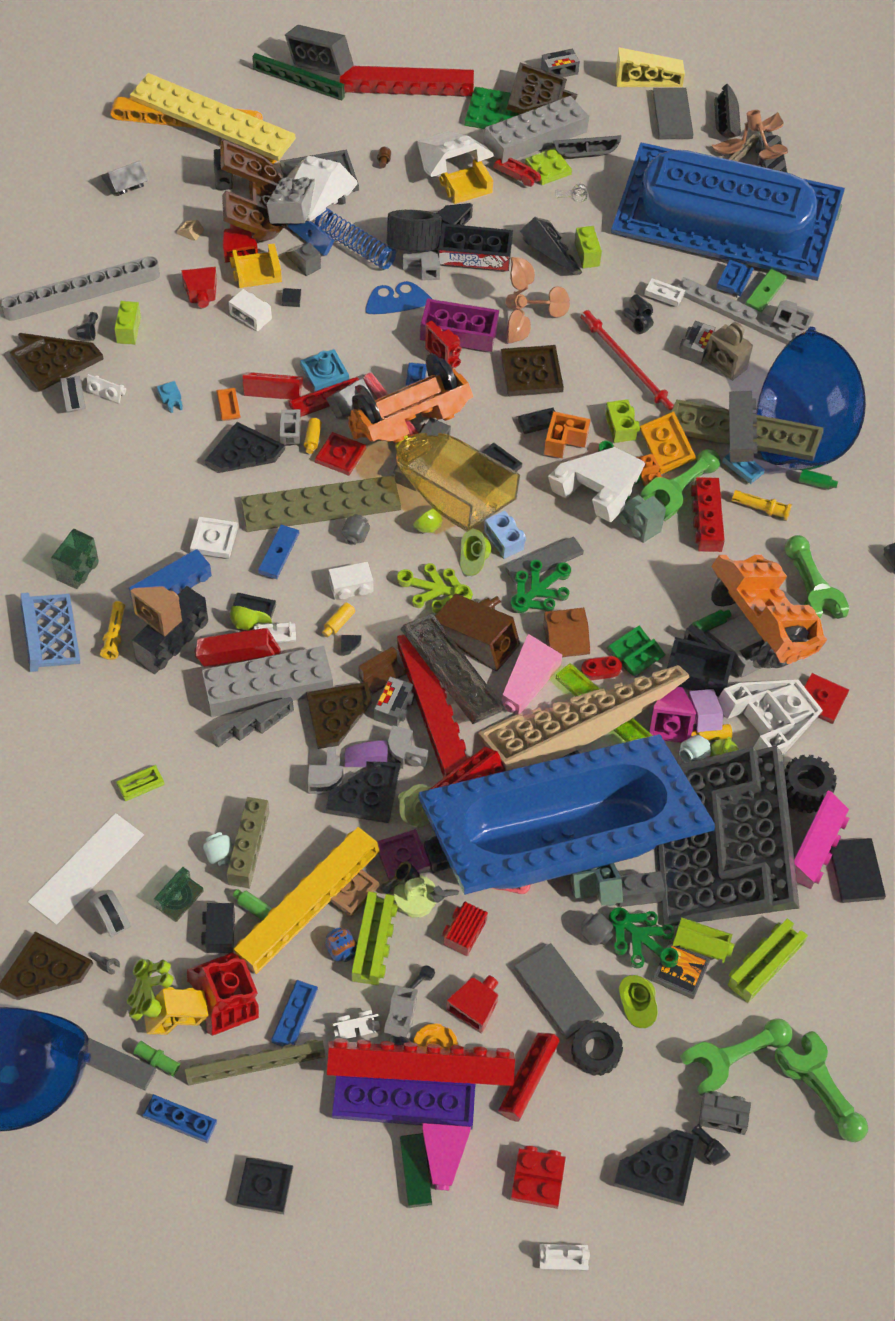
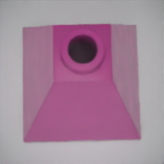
[648,687,696,743]
[423,1123,471,1191]

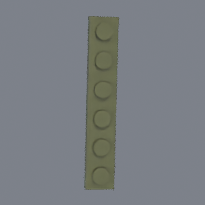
[185,1040,325,1086]

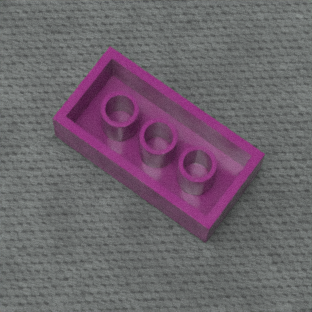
[420,298,499,352]

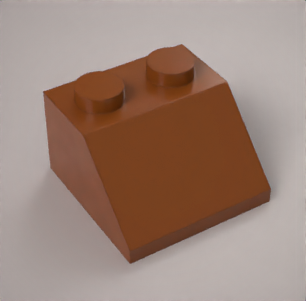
[543,607,590,658]

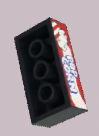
[438,223,513,271]

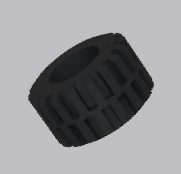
[784,754,837,813]

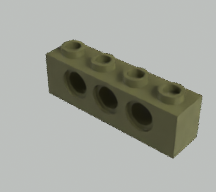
[227,797,269,889]

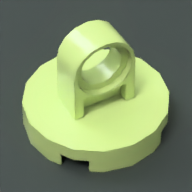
[398,784,430,828]
[394,875,436,918]

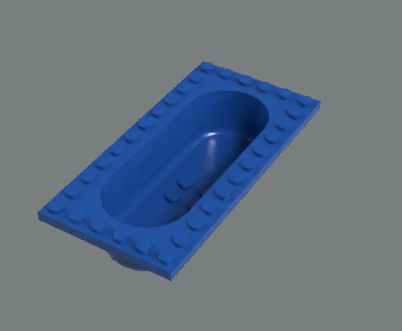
[611,142,845,281]
[419,734,715,895]

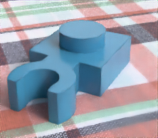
[157,381,183,413]

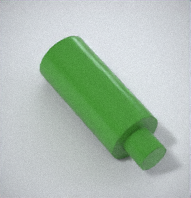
[233,889,272,921]

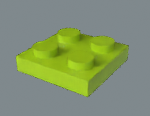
[525,148,572,185]

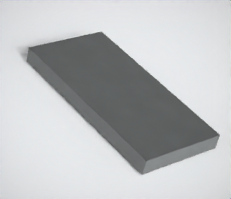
[653,88,694,139]
[514,943,604,1040]

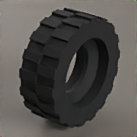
[571,1021,623,1076]

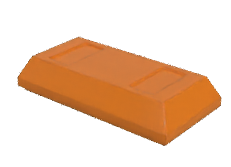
[216,388,241,421]

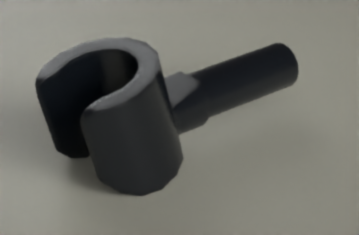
[408,965,435,989]

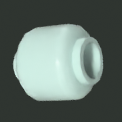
[679,735,711,763]
[203,833,234,867]

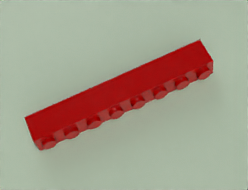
[339,66,474,96]
[397,630,470,778]
[327,1038,515,1086]

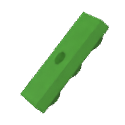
[745,269,787,312]

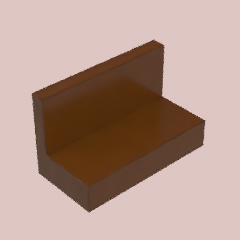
[359,646,406,694]

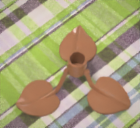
[712,110,788,160]
[506,257,570,343]

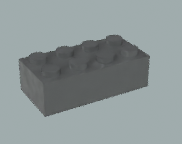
[285,25,354,76]

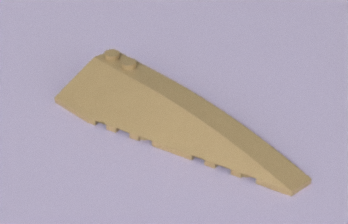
[478,665,689,771]

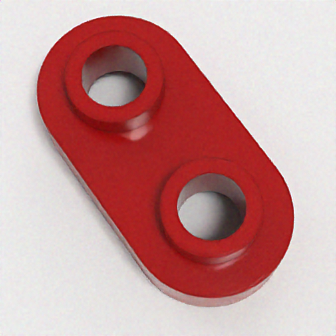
[581,656,622,681]

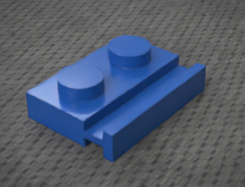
[716,260,754,297]

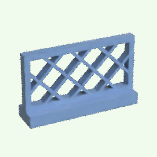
[20,593,80,672]

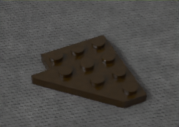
[506,62,578,114]
[10,333,104,392]

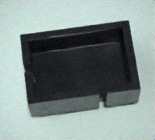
[667,637,735,697]

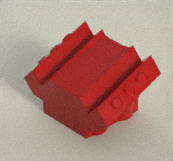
[187,952,259,1036]

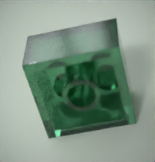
[51,528,99,589]

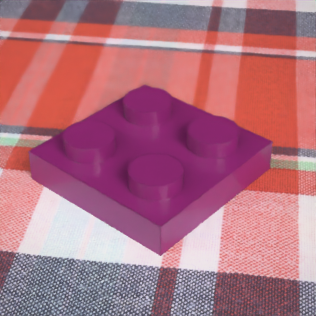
[377,829,431,880]

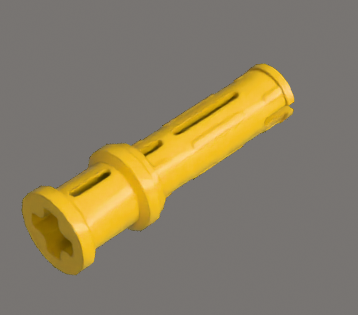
[732,490,792,521]
[100,601,125,660]

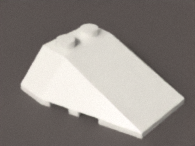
[417,131,493,177]
[287,156,357,221]

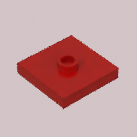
[805,673,849,724]

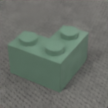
[619,495,666,543]
[570,863,623,906]

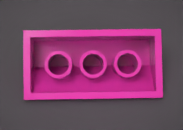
[794,791,850,889]

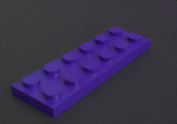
[332,1076,476,1130]

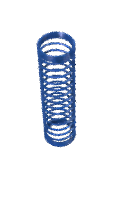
[315,208,396,270]

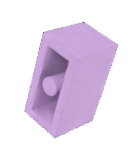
[689,689,723,732]

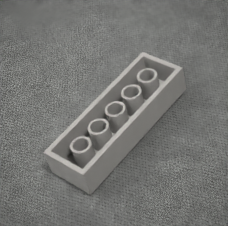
[484,96,590,163]
[202,646,333,717]

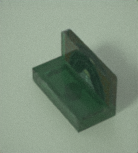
[154,866,204,922]

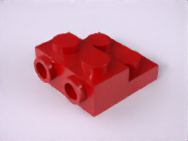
[425,321,462,368]
[511,1146,566,1209]

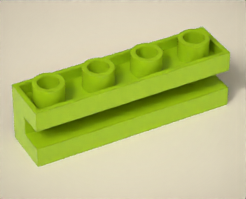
[352,891,398,986]
[727,918,808,1003]

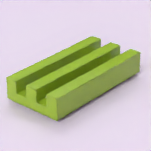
[116,765,165,802]

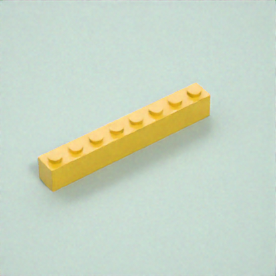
[234,827,380,974]

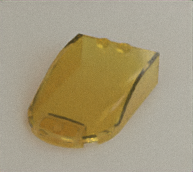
[396,433,520,532]

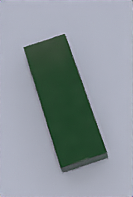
[400,1133,432,1208]

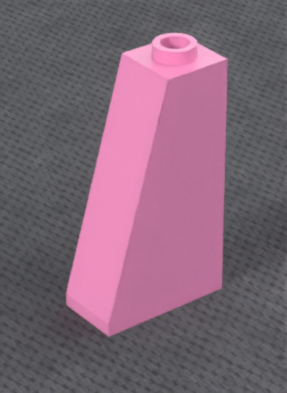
[502,634,562,715]

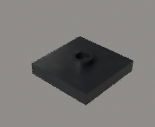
[236,1158,293,1215]

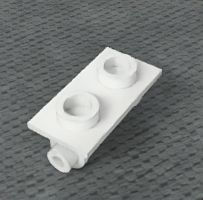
[86,374,126,403]
[254,622,296,643]
[332,1010,380,1039]
[540,1244,590,1270]

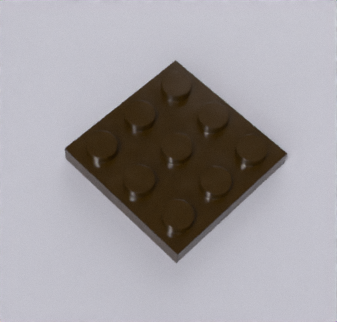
[501,345,564,396]

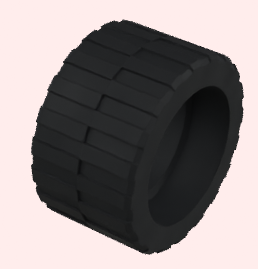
[386,209,442,252]

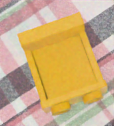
[439,158,493,204]
[230,243,282,288]

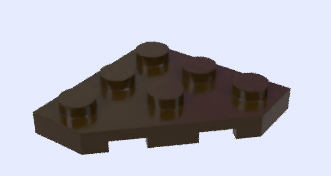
[306,682,372,749]
[0,931,93,1000]

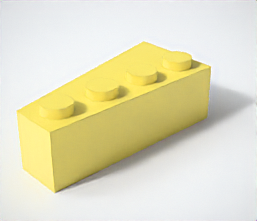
[615,47,685,87]

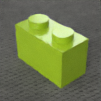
[574,226,602,269]
[115,301,141,345]

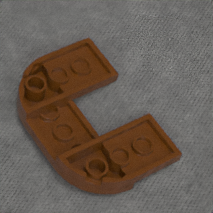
[220,139,287,241]

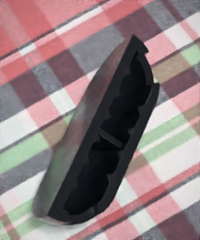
[714,83,741,138]

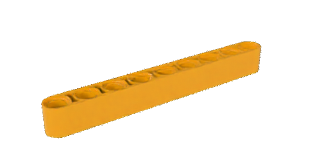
[110,97,263,129]

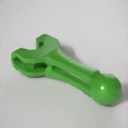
[639,449,721,521]
[785,535,849,619]
[680,1018,793,1096]
[775,1031,868,1142]

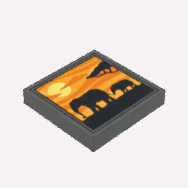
[652,941,711,999]

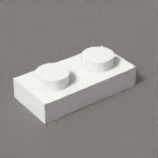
[644,278,685,307]

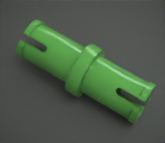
[134,1041,181,1076]

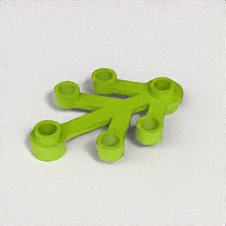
[397,563,473,613]
[127,959,174,1021]

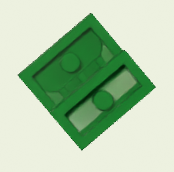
[607,625,666,677]

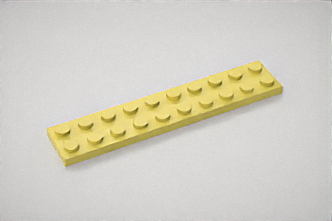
[130,73,296,161]

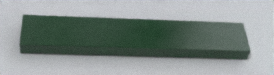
[252,53,345,101]

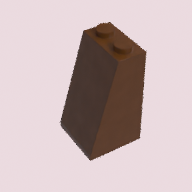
[432,593,520,671]

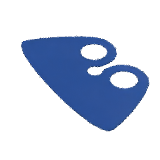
[366,281,432,314]

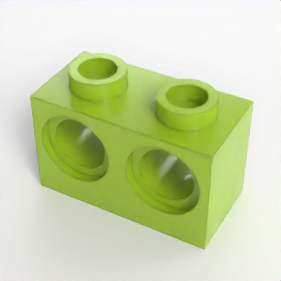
[605,399,640,443]

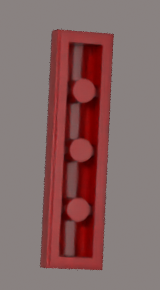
[498,1033,560,1122]

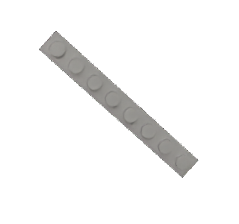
[676,277,812,352]

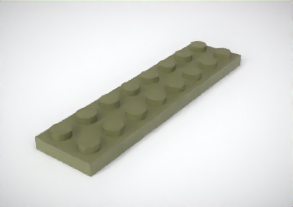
[671,399,824,461]
[241,475,401,532]

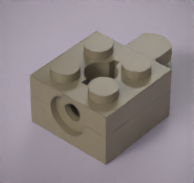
[705,322,753,381]

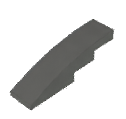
[212,697,294,747]

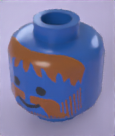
[325,928,357,962]

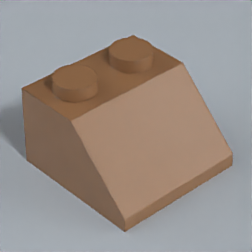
[130,586,182,637]

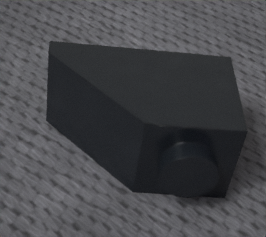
[436,203,473,229]

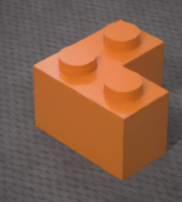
[544,411,591,459]

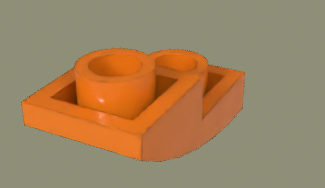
[636,454,662,487]

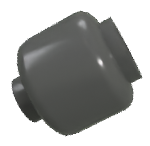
[342,514,370,545]
[580,912,613,946]

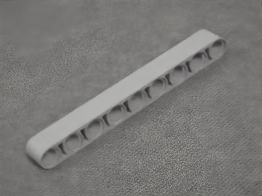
[1,256,160,321]

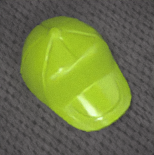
[412,503,448,533]
[229,606,272,631]

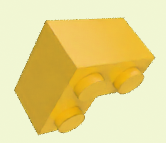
[144,987,208,1035]

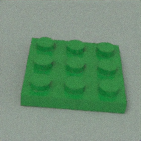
[464,87,520,129]

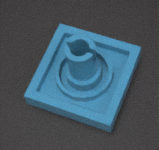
[300,349,349,391]

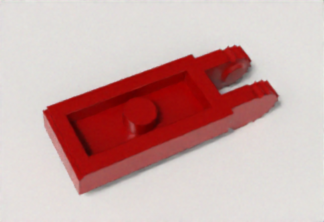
[493,158,541,187]

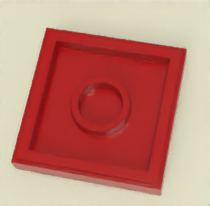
[315,432,366,476]

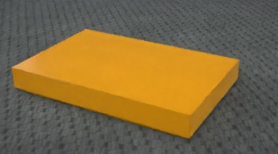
[640,411,696,474]

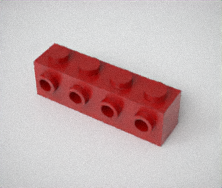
[691,477,725,552]
[429,747,505,790]

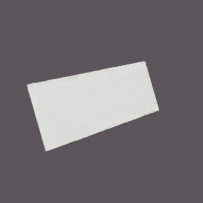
[28,813,144,925]

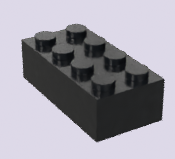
[132,586,208,674]

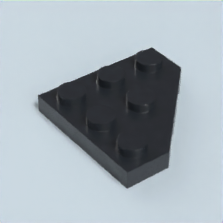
[205,422,285,473]
[326,762,401,823]
[614,1129,699,1206]

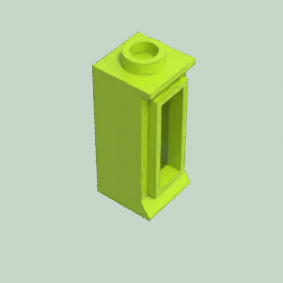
[673,917,735,963]

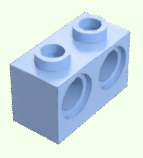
[484,511,526,559]

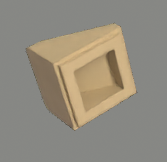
[177,220,204,241]

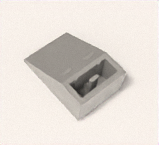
[267,177,315,223]
[708,615,765,678]

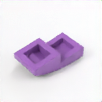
[345,741,388,767]

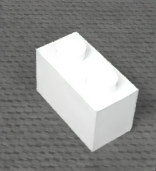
[229,289,272,331]
[329,562,373,600]

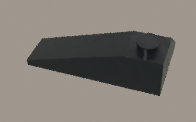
[520,217,582,275]

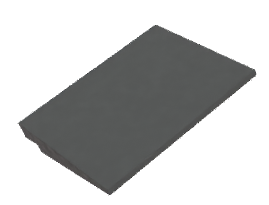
[659,745,800,926]

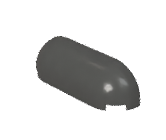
[553,135,621,157]

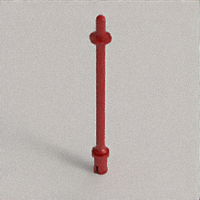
[580,310,674,411]

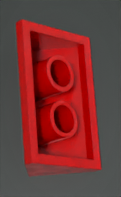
[243,372,303,400]

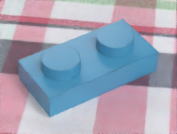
[723,453,765,484]

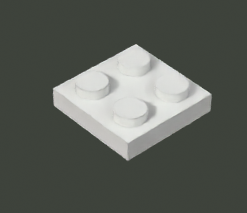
[190,517,238,559]

